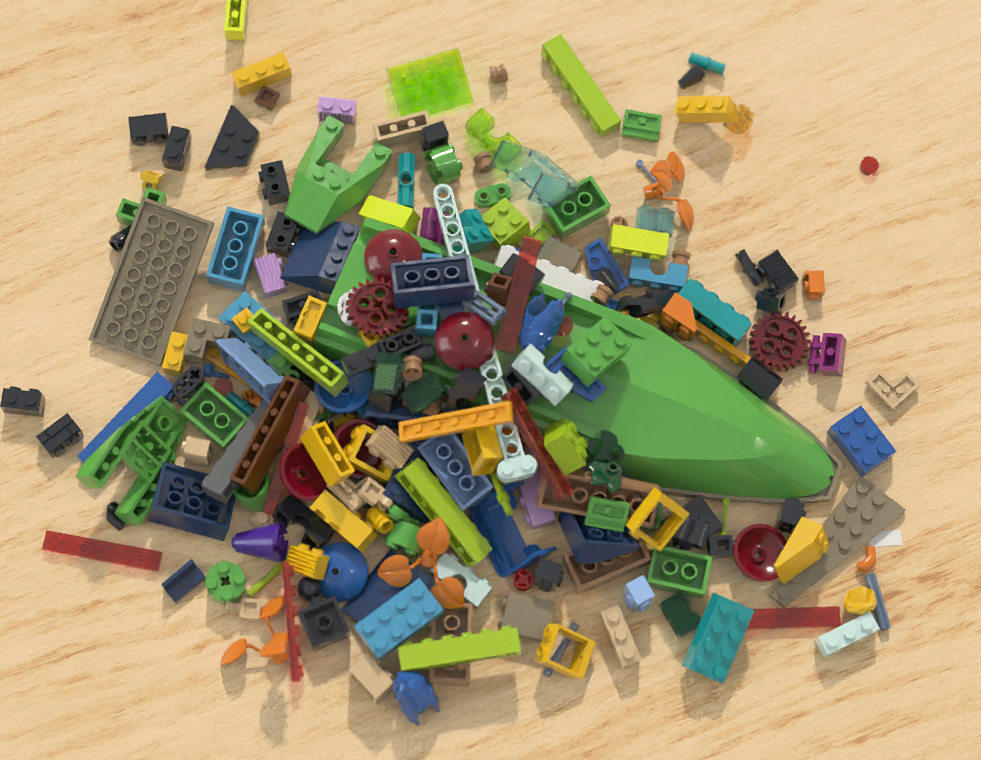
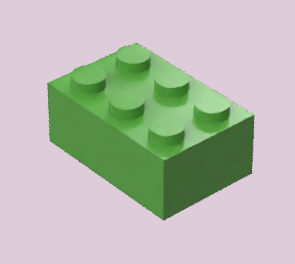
[542,175,611,240]
[560,316,633,387]
[180,382,248,452]
[646,546,712,599]

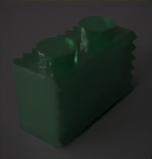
[372,351,404,395]
[401,371,449,414]
[659,592,701,639]

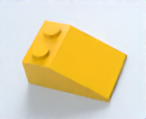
[774,517,829,584]

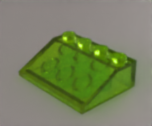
[385,47,474,117]

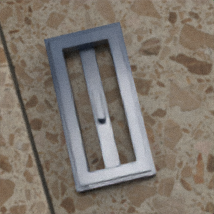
[464,290,507,326]

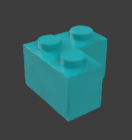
[452,208,494,254]

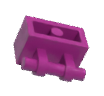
[420,207,451,246]
[808,333,847,376]

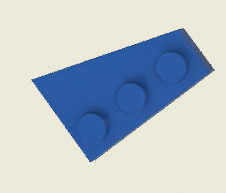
[544,346,607,403]

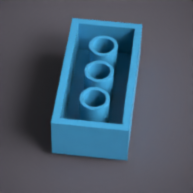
[206,206,265,292]
[218,291,277,363]
[354,578,443,661]

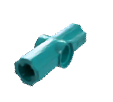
[398,153,415,209]

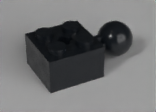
[297,576,351,652]

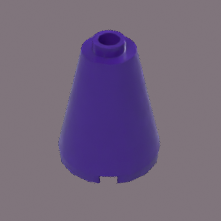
[232,523,288,562]

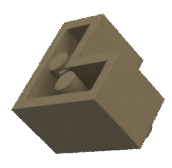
[183,318,232,364]

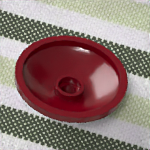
[364,229,422,286]
[435,312,495,371]
[334,419,383,478]
[279,443,330,501]
[733,524,787,582]

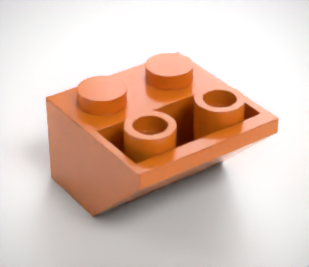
[660,292,697,342]

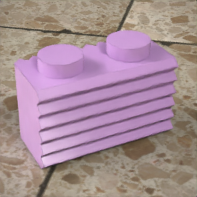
[317,96,357,125]
[253,253,290,299]

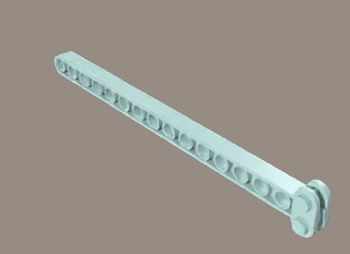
[433,184,537,483]

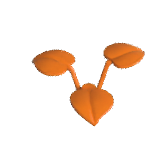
[643,151,694,233]
[378,517,465,609]
[220,595,288,667]

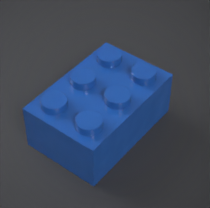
[827,406,896,477]

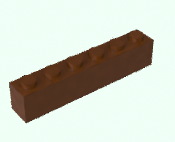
[229,375,311,493]

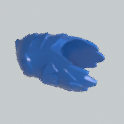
[518,294,565,354]
[393,671,440,726]

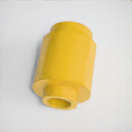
[366,505,394,533]

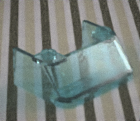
[489,140,580,208]

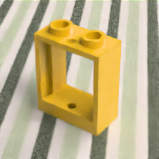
[293,296,327,347]
[343,425,394,482]
[461,426,503,476]
[625,487,689,552]
[535,624,596,679]

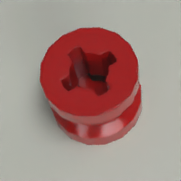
[513,569,533,591]

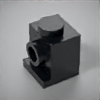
[755,288,786,315]
[706,535,735,559]

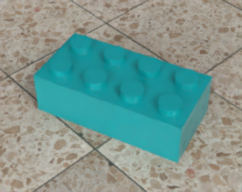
[678,278,752,347]
[681,593,755,684]

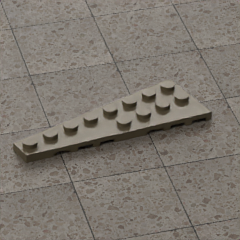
[769,475,906,608]

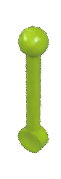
[719,498,730,536]

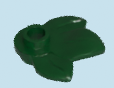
[587,430,625,463]
[587,461,622,493]

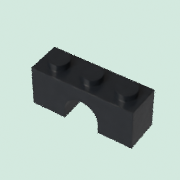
[440,366,487,414]
[272,494,335,550]

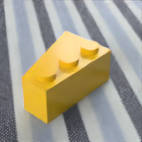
[310,490,378,553]

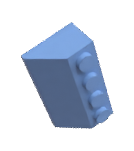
[216,338,284,404]
[417,433,495,511]

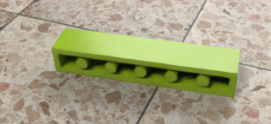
[541,34,621,138]
[248,308,349,397]
[395,457,492,567]
[398,626,521,672]

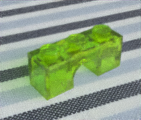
[466,107,521,166]

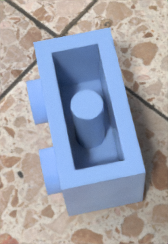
[623,575,655,612]

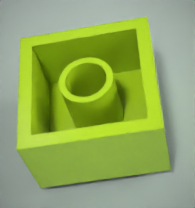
[482,197,531,251]
[544,417,588,476]

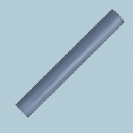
[543,622,579,678]

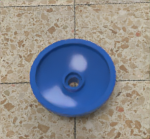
[315,360,373,413]
[319,542,368,602]

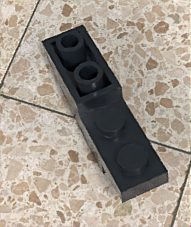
[615,289,678,318]
[340,326,422,378]

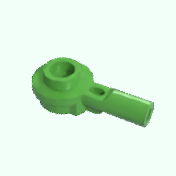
[387,504,419,526]

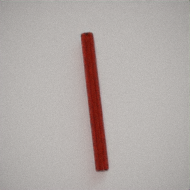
[262,401,309,515]

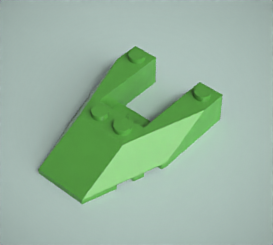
[285,115,393,234]
[75,396,187,525]

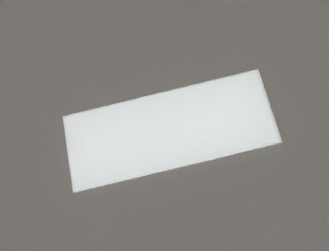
[868,530,903,547]

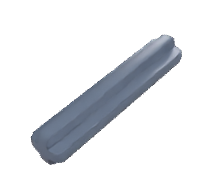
[865,573,891,631]

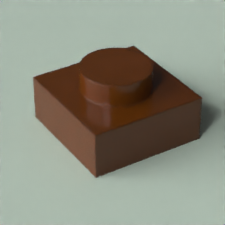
[255,85,280,111]

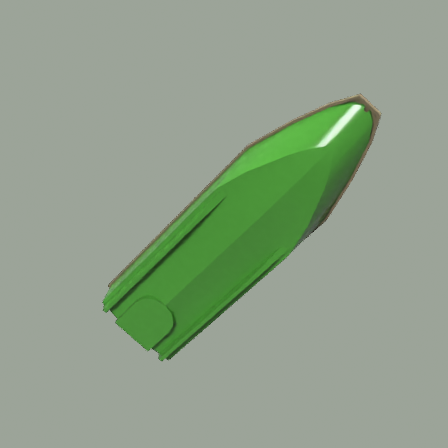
[312,218,843,504]

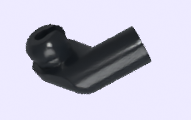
[106,501,126,531]

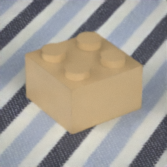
[348,653,394,705]

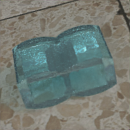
[635,205,675,237]

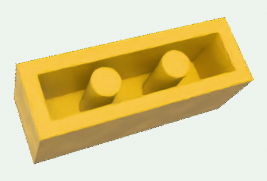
[232,52,292,97]
[674,96,737,123]
[300,421,355,488]

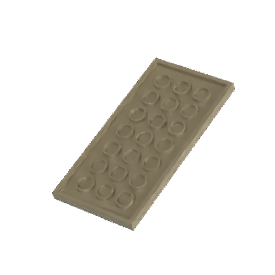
[89,197,215,366]

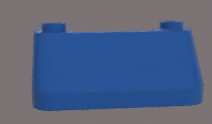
[470,480,557,578]

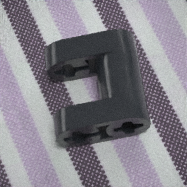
[172,366,207,407]

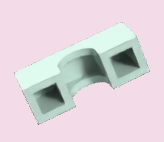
[511,344,574,406]
[430,552,492,610]
[815,612,880,658]

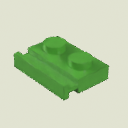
[621,109,662,142]
[584,496,630,532]

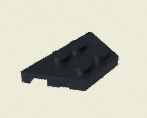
[205,105,260,170]

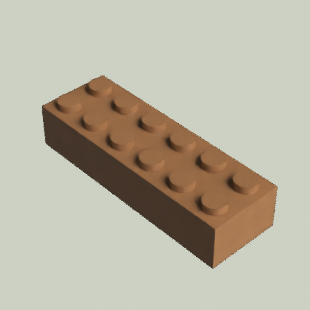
[535,463,661,528]

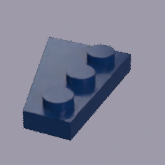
[585,238,630,295]

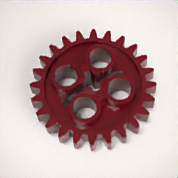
[345,277,410,340]
[748,311,811,372]

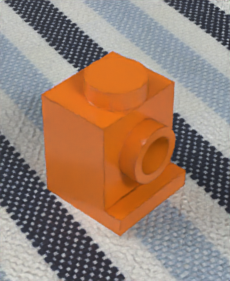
[802,271,825,301]

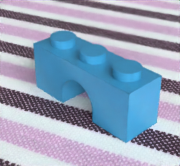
[628,257,688,293]

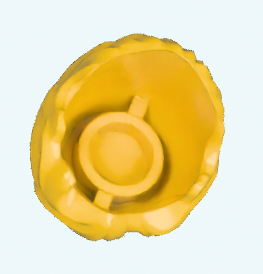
[843,586,877,615]

